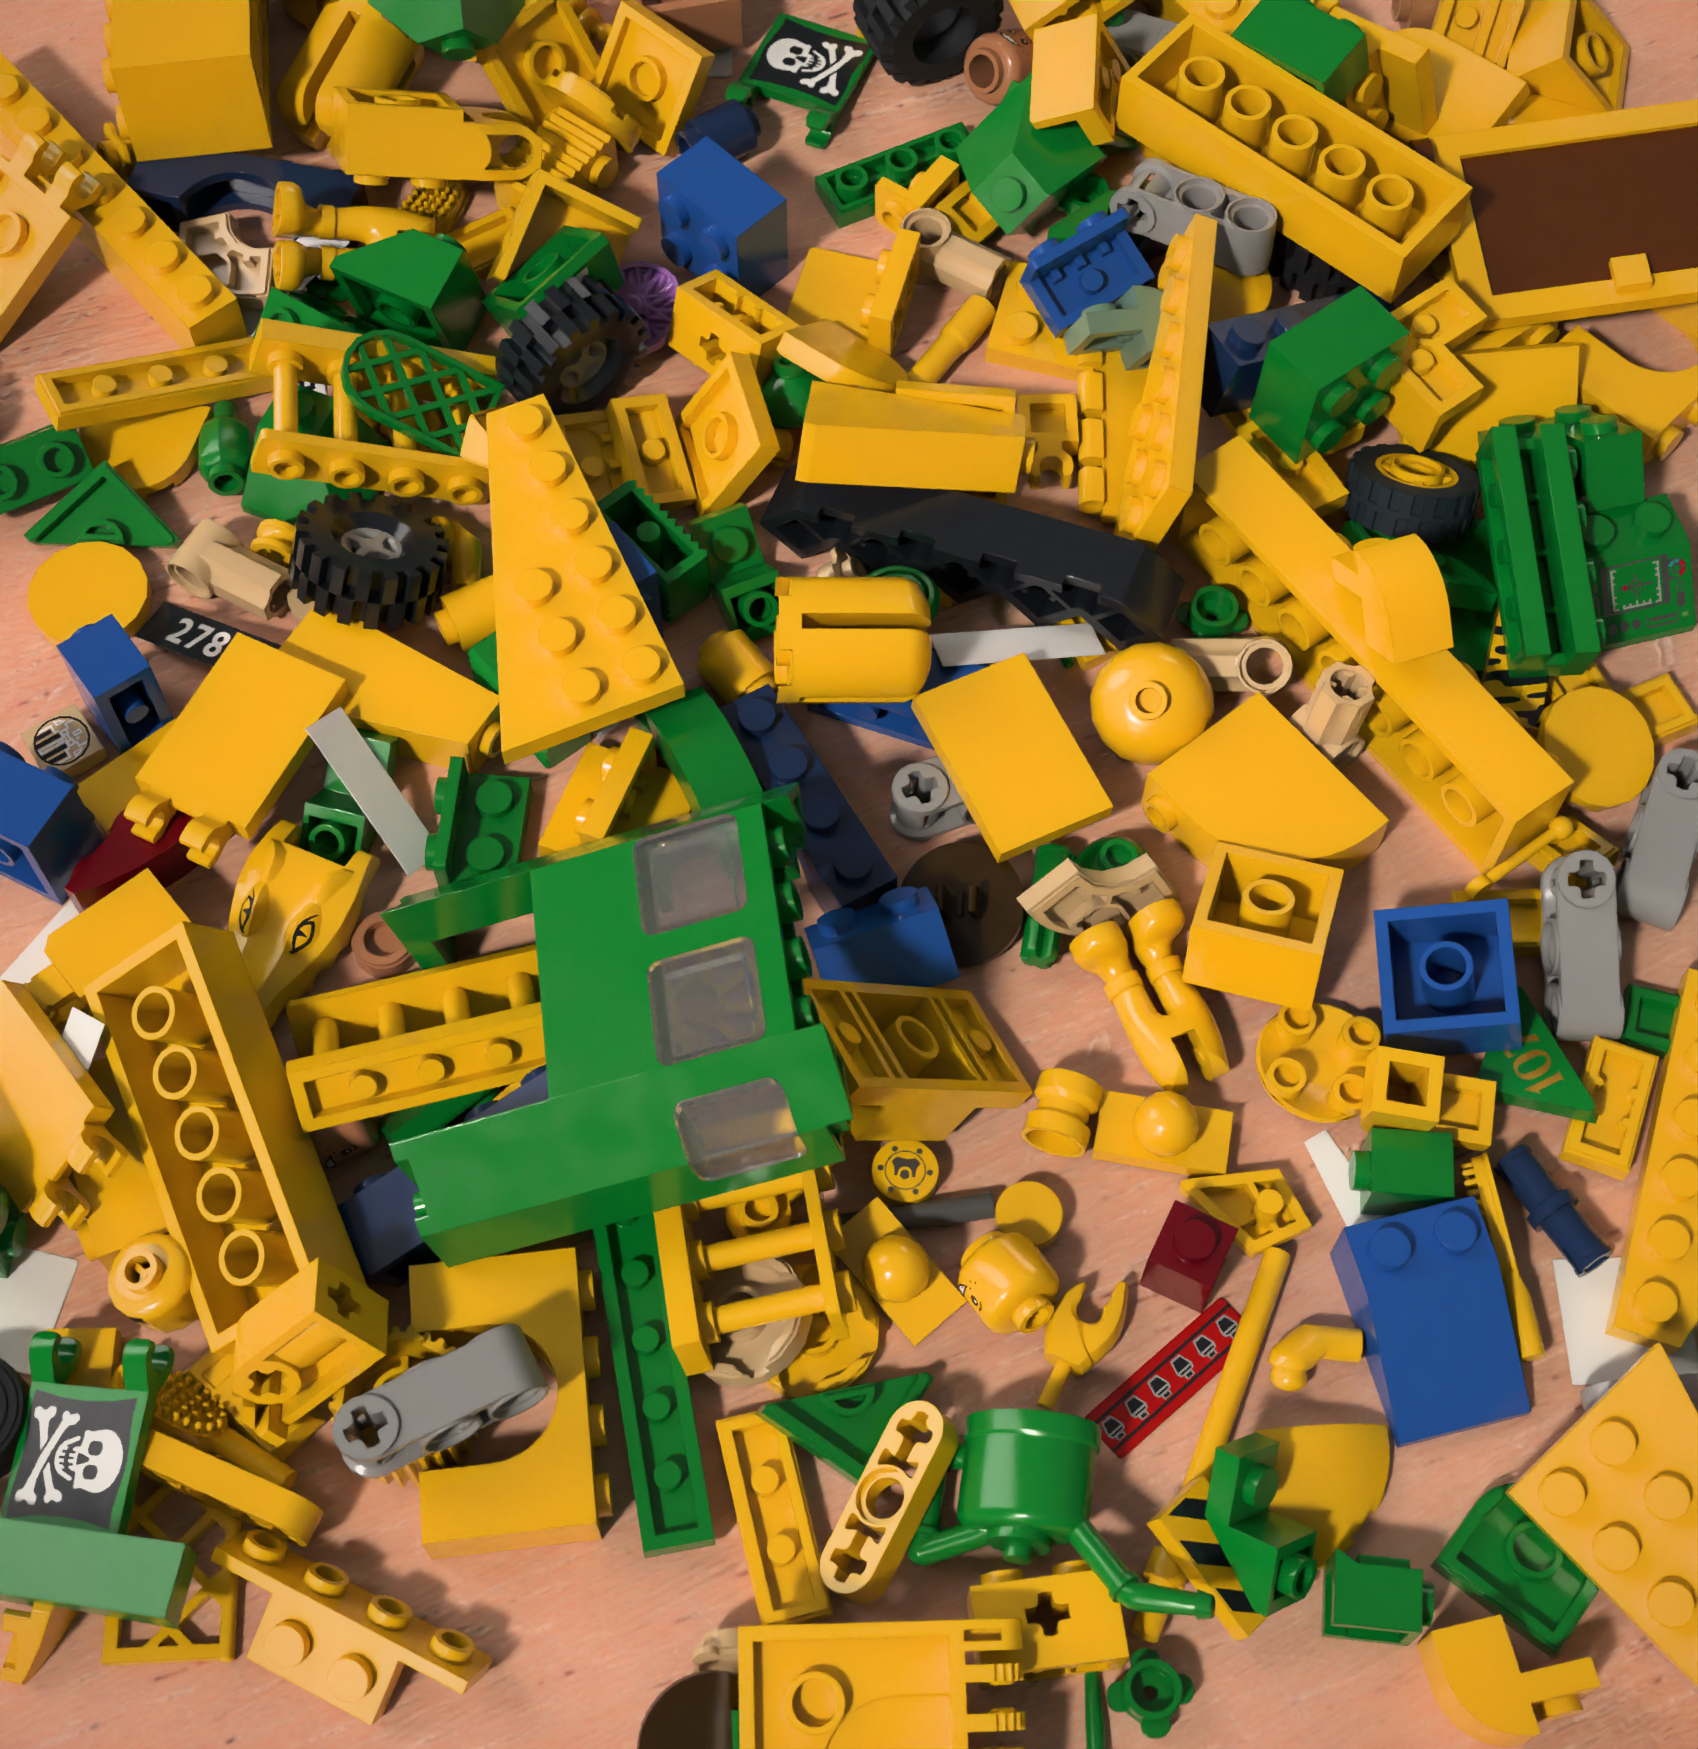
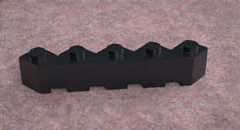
[759,464,1186,651]

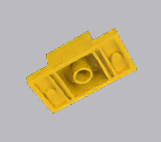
[803,978,1033,1145]

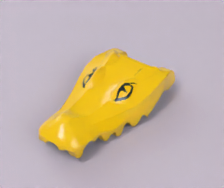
[227,818,381,1029]

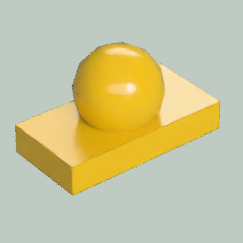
[1091,1090,1234,1177]
[835,1196,967,1348]

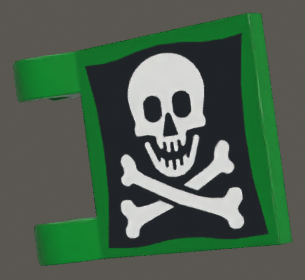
[725,12,875,150]
[0,1331,175,1535]

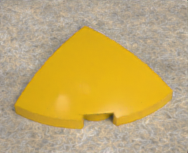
[1254,1423,1390,1572]

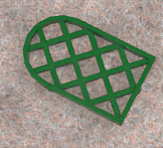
[340,329,505,457]

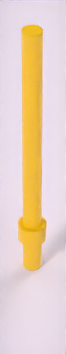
[1131,1247,1291,1643]

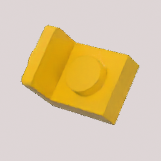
[875,155,959,234]

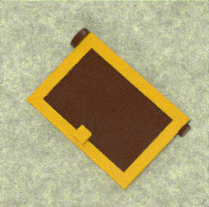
[1408,99,1698,332]

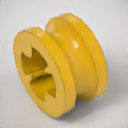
[249,519,295,569]

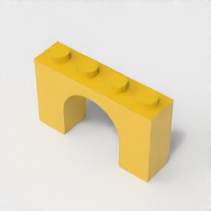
[1557,302,1698,466]
[409,1247,613,1560]

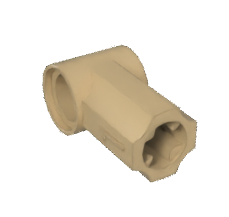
[901,208,1011,303]
[165,518,290,621]
[1172,635,1293,694]
[1288,661,1375,772]

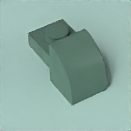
[1063,285,1163,371]

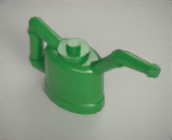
[907,1408,1216,1620]

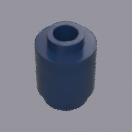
[675,99,761,159]

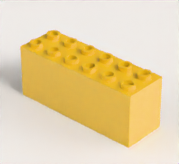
[102,0,273,162]

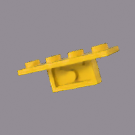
[210,1529,492,1726]

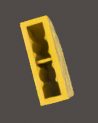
[1141,691,1390,873]

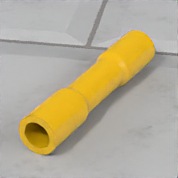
[907,294,996,383]

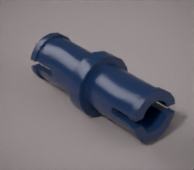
[1493,1144,1614,1278]

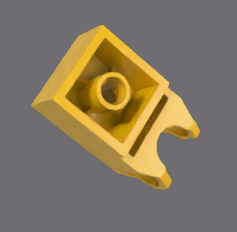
[331,86,543,189]

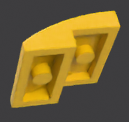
[554,393,697,512]

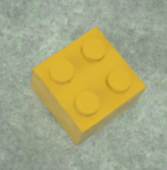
[1181,841,1344,1012]

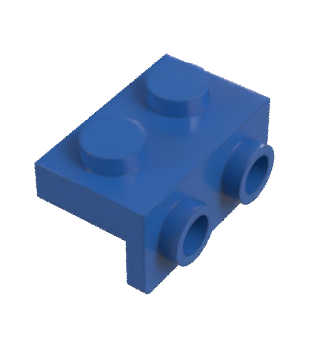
[1019,207,1155,339]

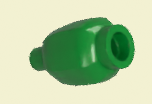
[198,400,253,496]

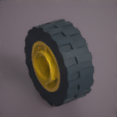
[1342,444,1481,543]

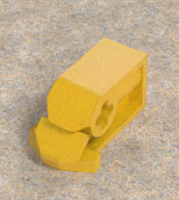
[231,1257,389,1448]

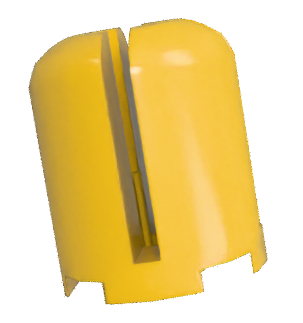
[276,0,425,156]
[774,577,932,704]

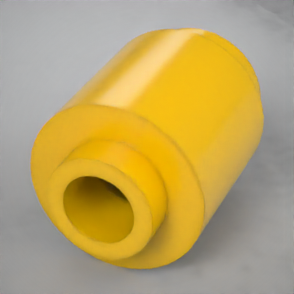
[433,574,496,653]
[697,629,784,704]

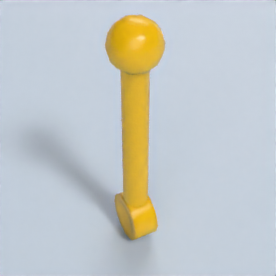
[1465,815,1574,900]

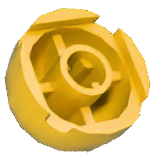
[1090,642,1215,766]

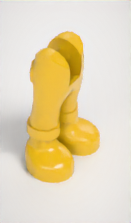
[272,181,435,292]
[1069,898,1229,1093]

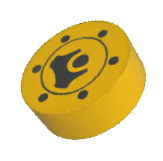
[871,1141,939,1206]

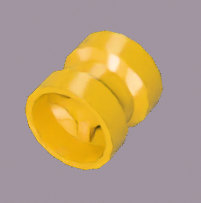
[1021,1068,1103,1158]

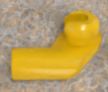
[431,516,483,592]

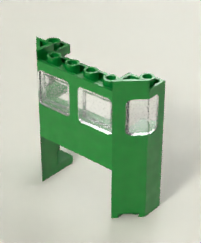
[380,782,853,1268]

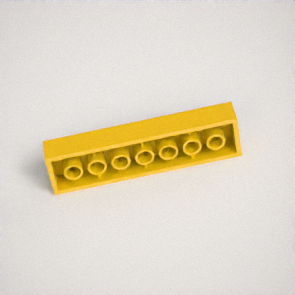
[1169,434,1574,874]

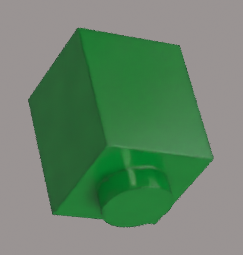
[1349,1128,1455,1216]

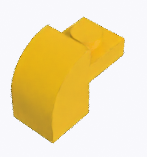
[1331,533,1454,665]
[1360,1045,1496,1152]
[1417,1614,1601,1747]

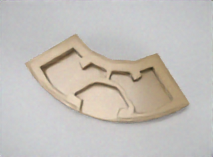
[179,212,275,309]
[1016,853,1182,936]

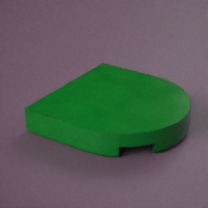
[1430,1482,1599,1658]

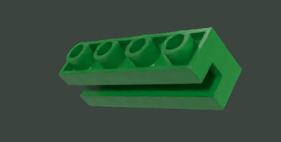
[1476,423,1606,679]

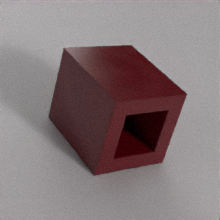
[1139,1200,1239,1314]

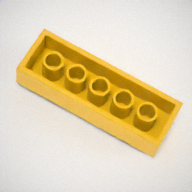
[1115,12,1473,304]
[83,921,367,1354]

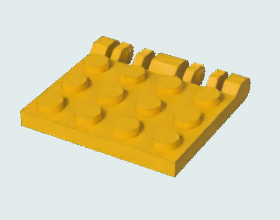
[738,1617,1027,1749]

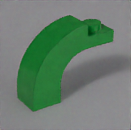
[634,686,763,882]

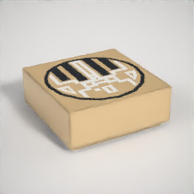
[20,704,109,778]

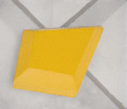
[1178,1168,1312,1258]

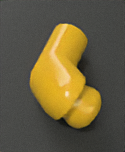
[1268,1324,1363,1391]

